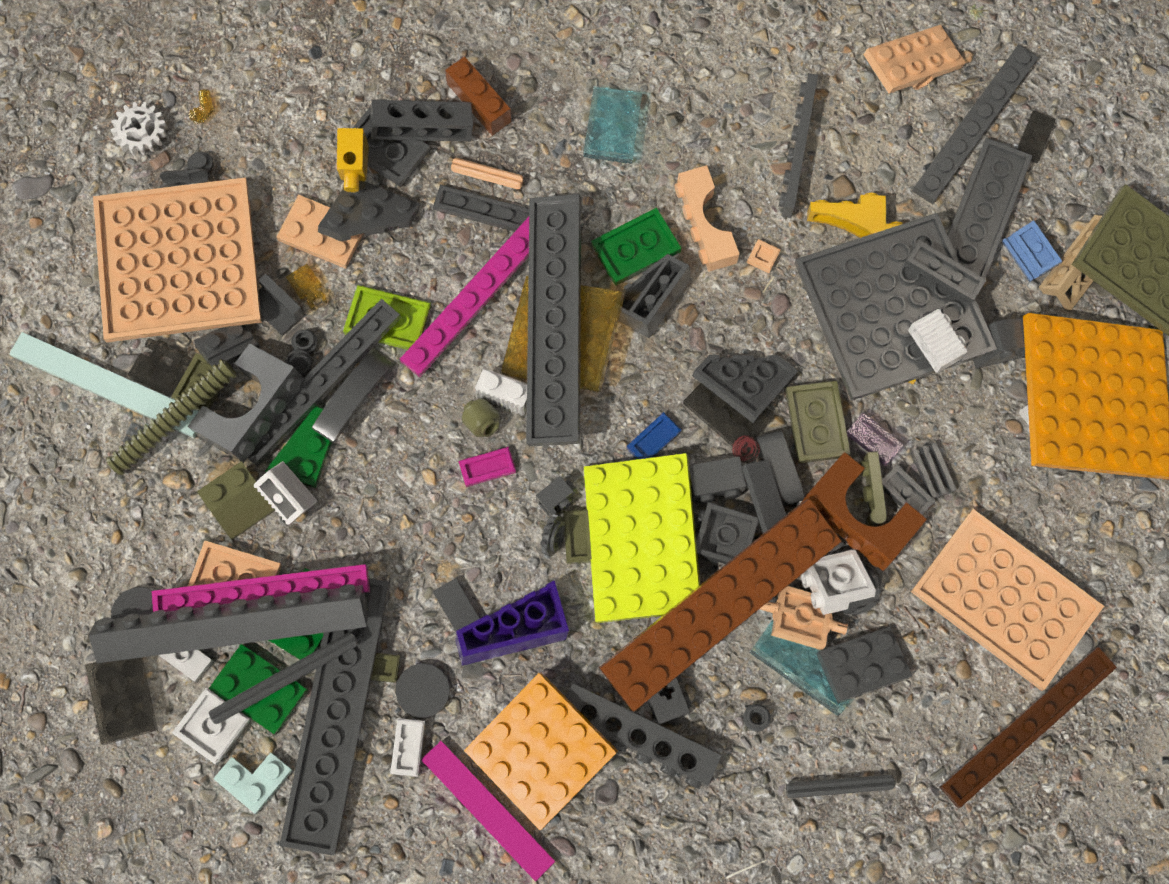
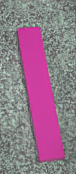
[421,741,555,882]

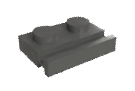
[194,325,260,369]

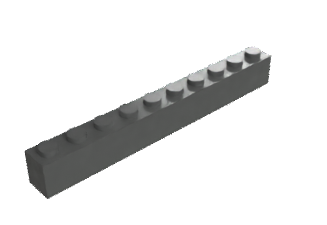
[88,584,369,663]

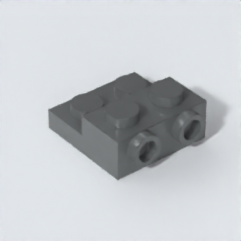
[695,502,758,564]

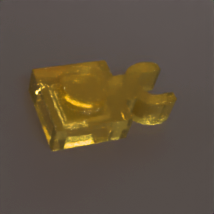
[286,264,328,311]

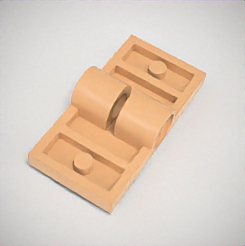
[863,24,966,94]

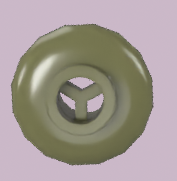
[462,399,500,437]

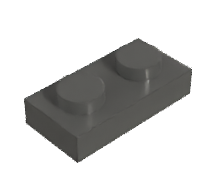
[882,464,935,515]

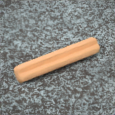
[451,157,523,189]

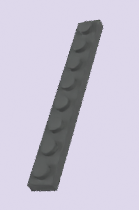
[912,44,1039,205]
[248,299,401,466]

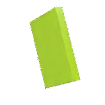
[343,285,431,350]

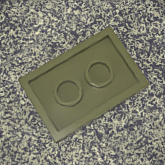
[785,381,851,464]

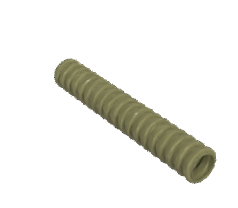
[106,359,237,475]

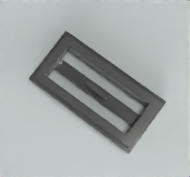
[911,443,957,499]

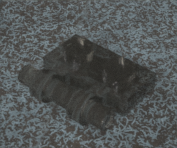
[128,338,193,397]

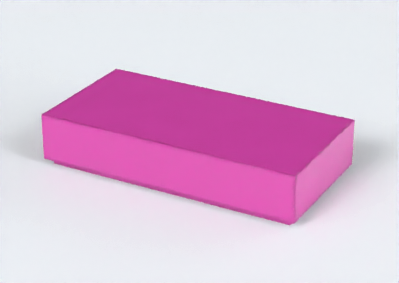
[458,447,516,487]

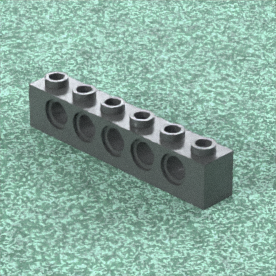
[566,683,722,789]

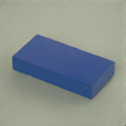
[626,412,682,460]

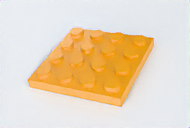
[464,672,618,831]

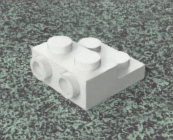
[801,549,876,615]

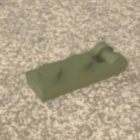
[860,452,887,527]

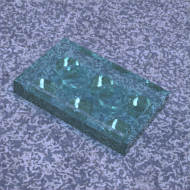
[583,86,642,164]

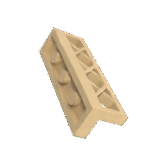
[1039,215,1102,311]

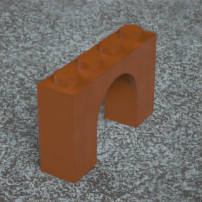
[801,452,927,571]

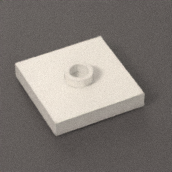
[172,688,251,765]

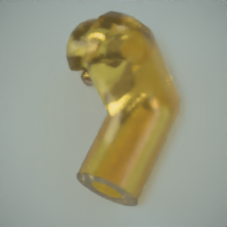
[188,89,213,124]

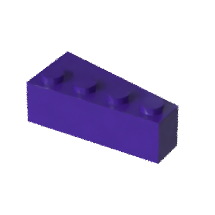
[455,581,569,666]

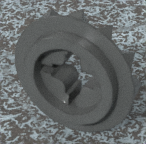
[540,514,565,557]

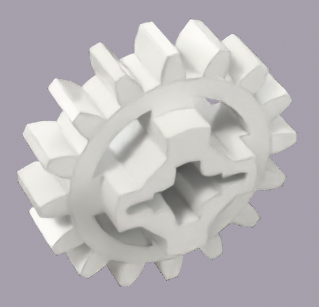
[111,102,167,156]

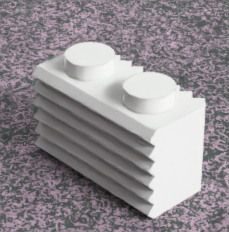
[908,309,967,373]
[475,368,527,416]
[254,461,317,525]

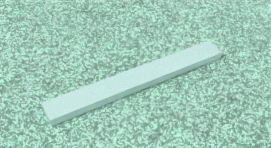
[9,332,199,438]

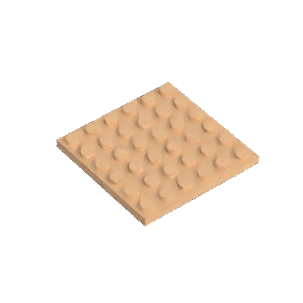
[93,177,262,343]

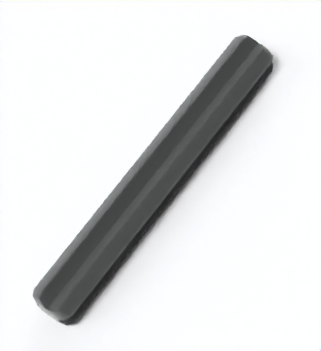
[786,774,895,798]

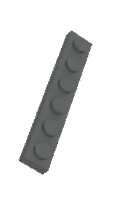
[778,73,818,218]

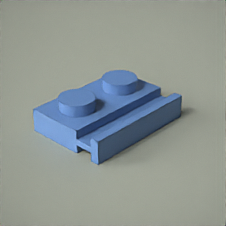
[1002,221,1062,283]

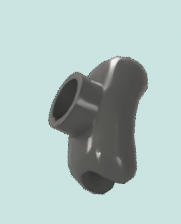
[160,169,208,188]

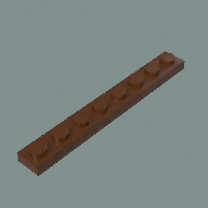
[939,647,1117,808]

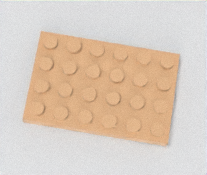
[910,509,1104,691]

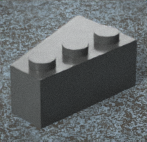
[604,254,691,338]
[973,313,1058,369]

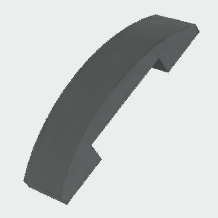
[312,351,394,443]

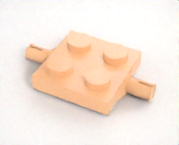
[760,586,848,650]

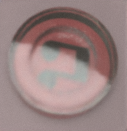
[732,436,760,463]

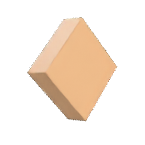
[747,239,781,273]

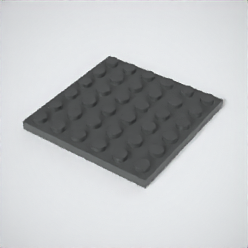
[795,213,997,401]

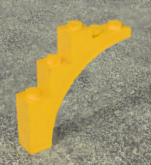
[807,193,903,238]

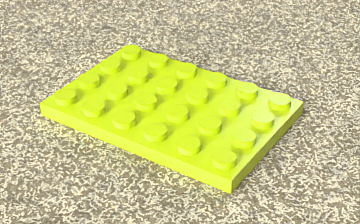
[584,453,700,623]

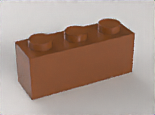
[445,56,511,136]

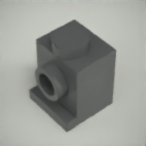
[536,476,577,517]

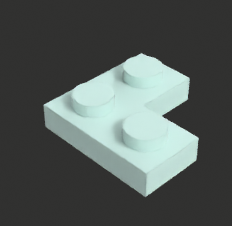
[213,752,293,814]

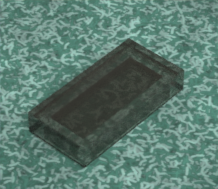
[1016,110,1056,164]

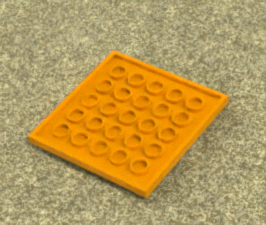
[1023,313,1169,480]

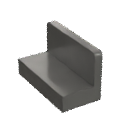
[258,274,304,335]

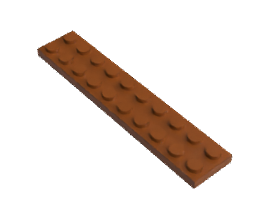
[598,499,842,712]

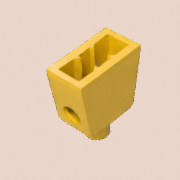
[337,128,369,192]

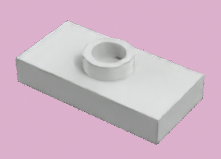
[159,650,213,683]
[390,718,425,777]

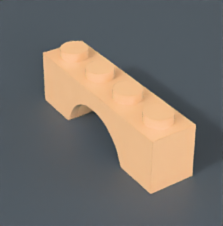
[674,165,740,272]

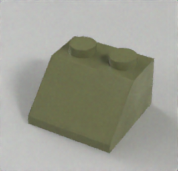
[197,461,275,540]

